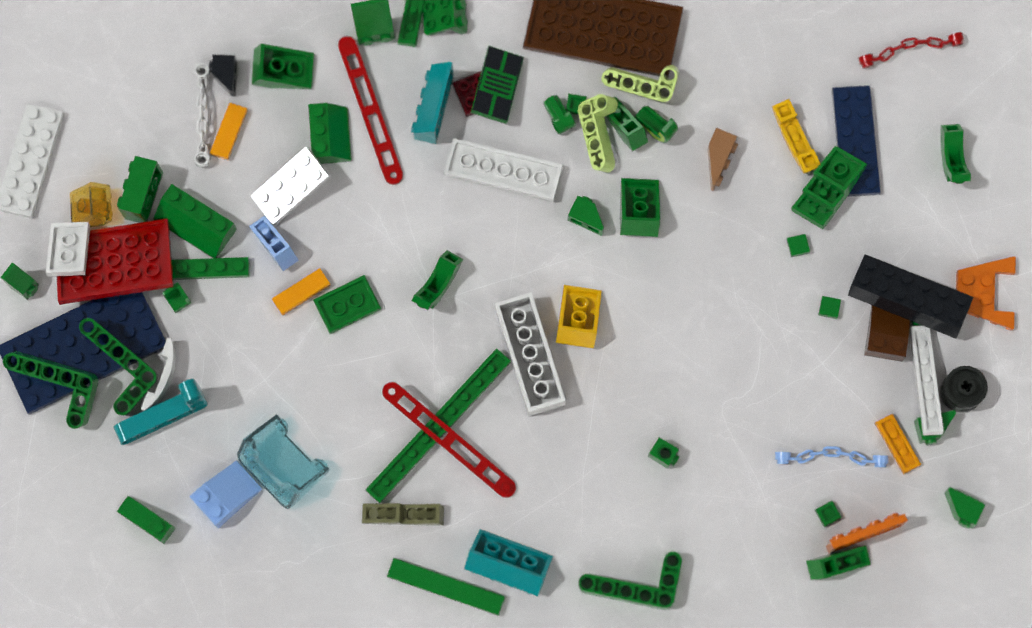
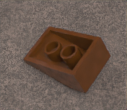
[864,305,910,362]

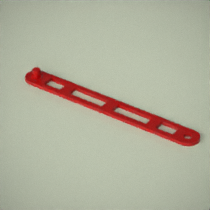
[338,36,403,185]
[382,382,516,498]

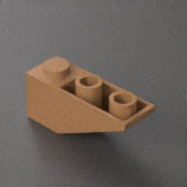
[708,128,738,191]

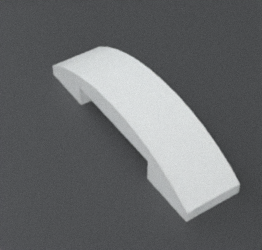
[141,337,176,411]

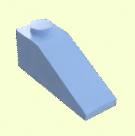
[249,216,299,271]

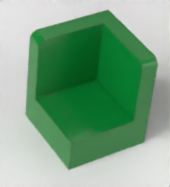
[162,282,192,313]

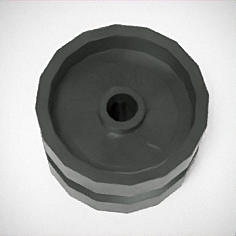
[940,366,988,413]

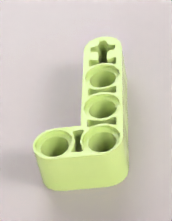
[601,65,679,102]
[578,94,618,173]

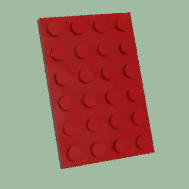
[57,219,174,305]

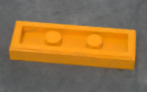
[210,102,248,160]
[272,268,331,316]
[874,414,921,474]

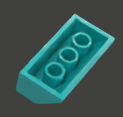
[411,62,454,144]
[464,529,553,596]

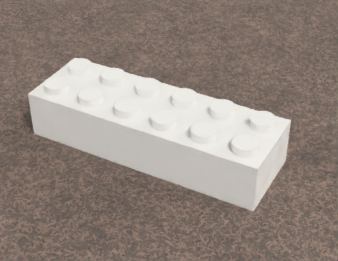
[495,292,566,416]

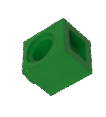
[648,437,680,469]

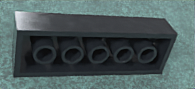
[848,254,974,339]

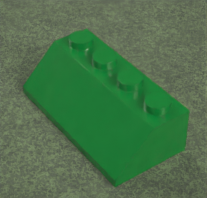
[153,184,237,258]

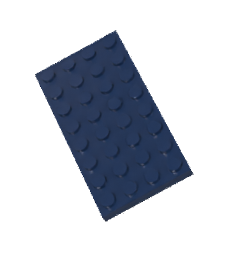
[0,292,166,415]

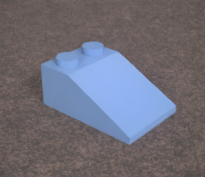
[189,461,262,529]

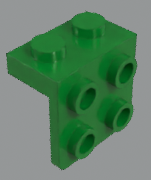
[423,0,468,36]

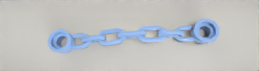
[775,446,889,467]

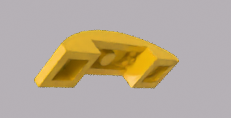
[772,99,821,174]

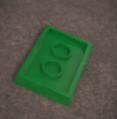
[313,275,381,334]

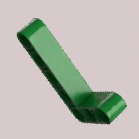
[79,318,158,415]
[3,352,98,429]
[578,551,682,610]

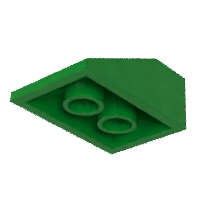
[351,0,395,46]
[251,43,314,90]
[620,178,660,237]

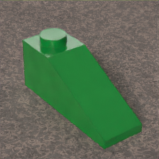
[605,96,648,152]
[116,496,176,544]
[806,545,871,580]

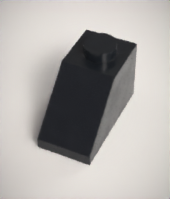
[209,55,237,97]

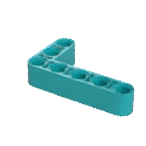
[113,379,208,445]

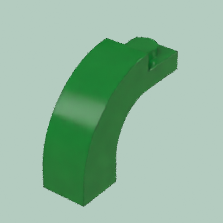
[940,124,971,184]
[412,250,463,310]

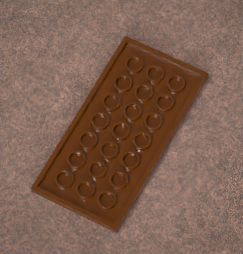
[523,0,684,78]

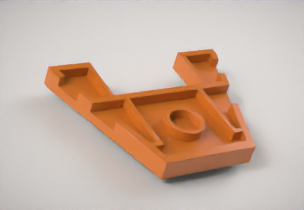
[956,256,1016,331]

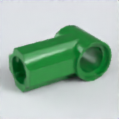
[543,95,576,134]

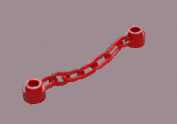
[858,32,964,68]

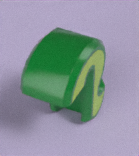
[634,106,678,143]

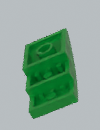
[791,146,867,230]

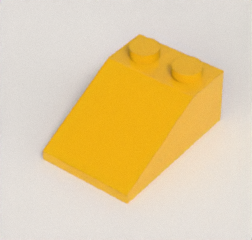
[556,285,602,348]

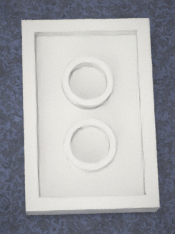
[46,222,90,277]

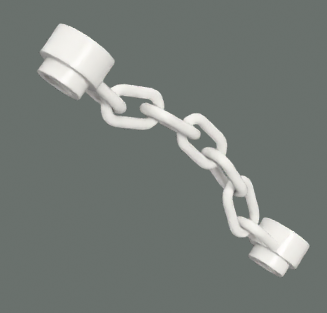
[194,63,210,168]

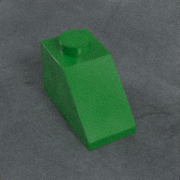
[568,196,604,236]
[0,263,39,300]
[914,410,956,445]
[945,487,986,529]

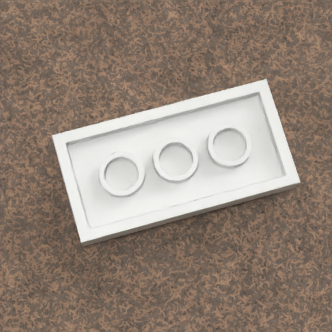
[251,147,331,225]

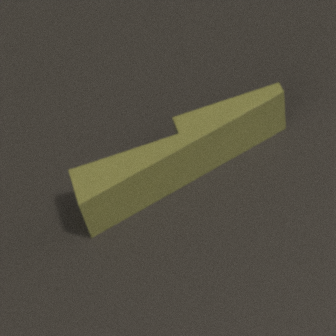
[362,503,444,526]

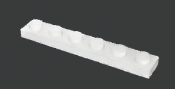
[909,326,944,436]

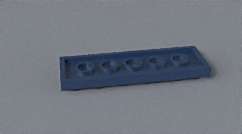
[832,85,881,197]

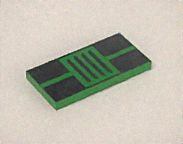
[471,46,524,124]

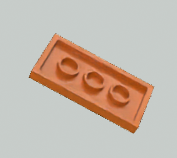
[826,512,908,554]

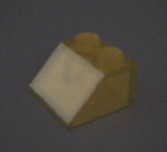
[70,182,113,227]

